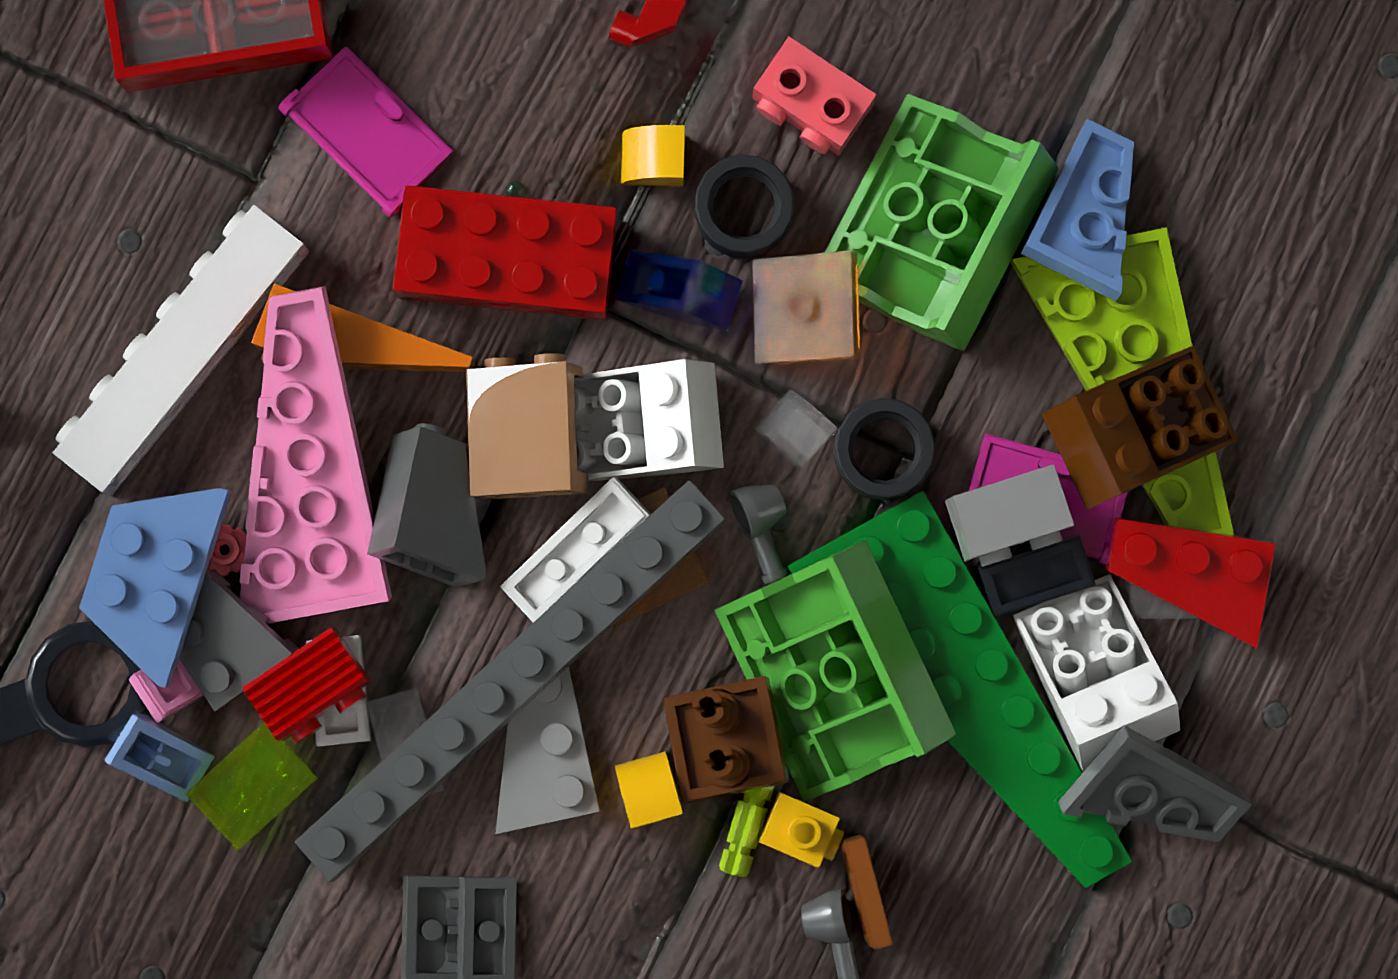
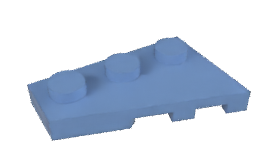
[1021,119,1134,301]

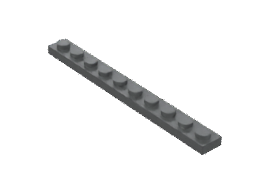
[295,480,727,882]

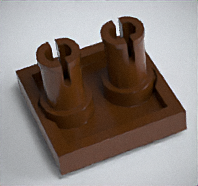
[663,676,789,804]

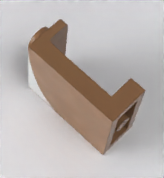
[466,354,589,500]

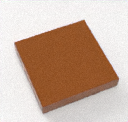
[840,834,892,949]

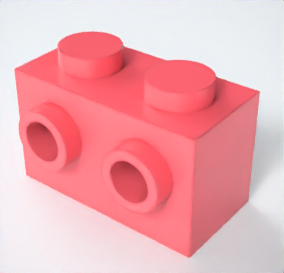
[752,37,877,156]

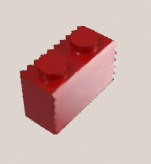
[242,627,372,744]

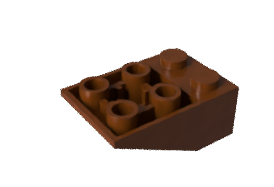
[1041,345,1238,510]

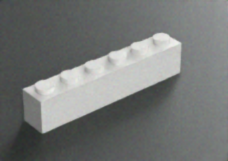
[52,205,310,496]

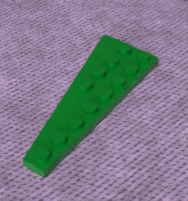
[787,491,1132,888]

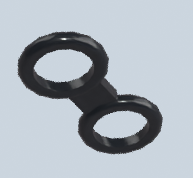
[0,620,147,747]

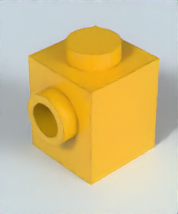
[758,792,844,868]

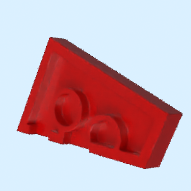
[1106,517,1276,648]

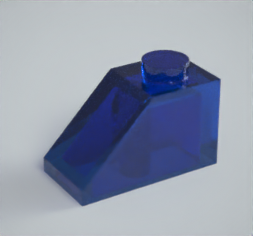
[614,250,743,330]

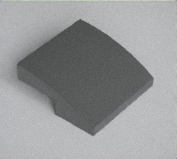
[401,875,517,979]

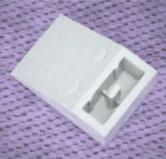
[574,359,724,482]
[1013,574,1180,772]

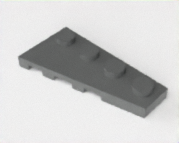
[97,533,299,711]

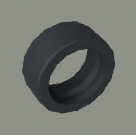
[694,154,794,259]
[833,398,936,501]

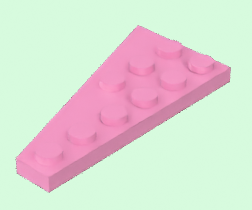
[239,286,392,624]

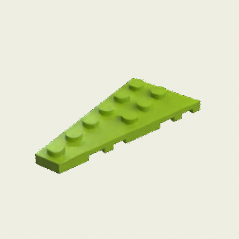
[1010,227,1234,536]

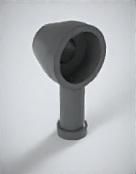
[730,484,789,584]
[801,888,862,979]

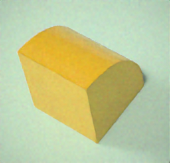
[621,125,685,187]
[615,751,683,828]

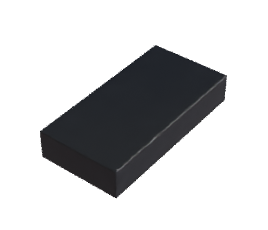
[978,533,1096,618]

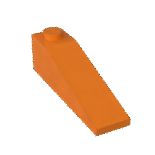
[251,284,476,373]

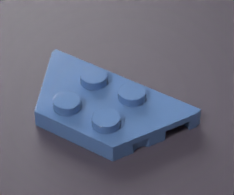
[79,488,232,688]

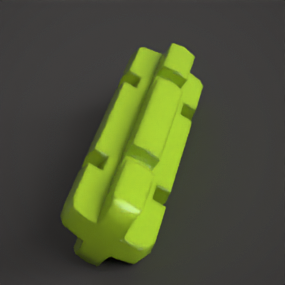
[719,785,775,877]

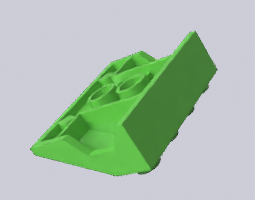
[812,94,1059,352]
[714,540,956,802]

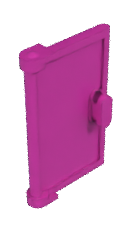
[278,46,454,218]
[969,433,1127,565]

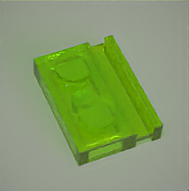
[186,722,318,851]

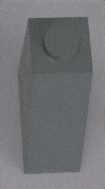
[367,424,486,587]

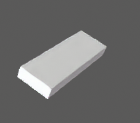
[500,477,651,622]

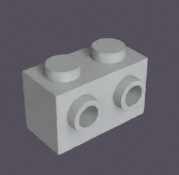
[945,464,1074,567]

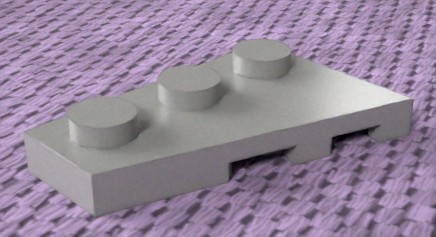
[495,667,600,834]

